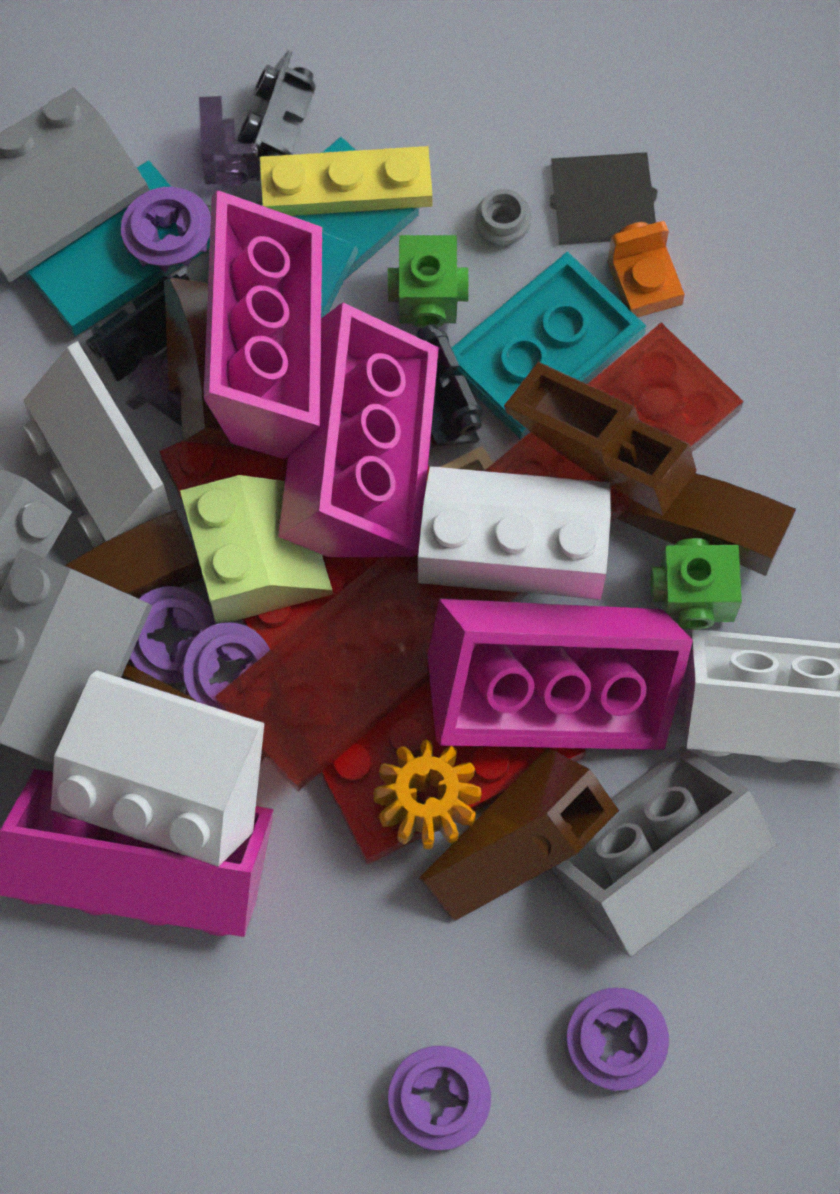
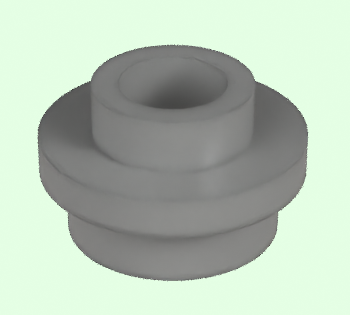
[475,189,531,245]

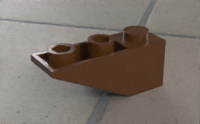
[419,748,619,921]

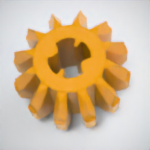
[374,739,481,850]

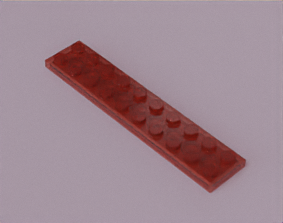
[215,322,744,792]

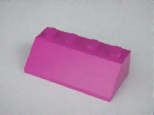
[204,190,322,459]
[278,302,439,557]
[427,599,693,750]
[0,769,274,937]

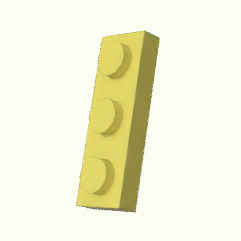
[260,146,433,216]

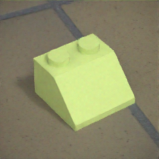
[180,475,333,624]

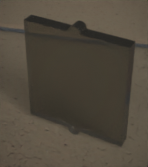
[549,152,658,245]

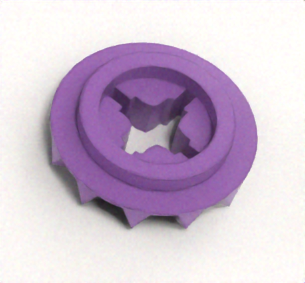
[121,187,211,273]
[128,586,216,683]
[179,622,275,717]
[566,988,669,1092]
[388,1046,491,1150]

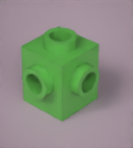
[388,235,469,328]
[650,538,742,630]

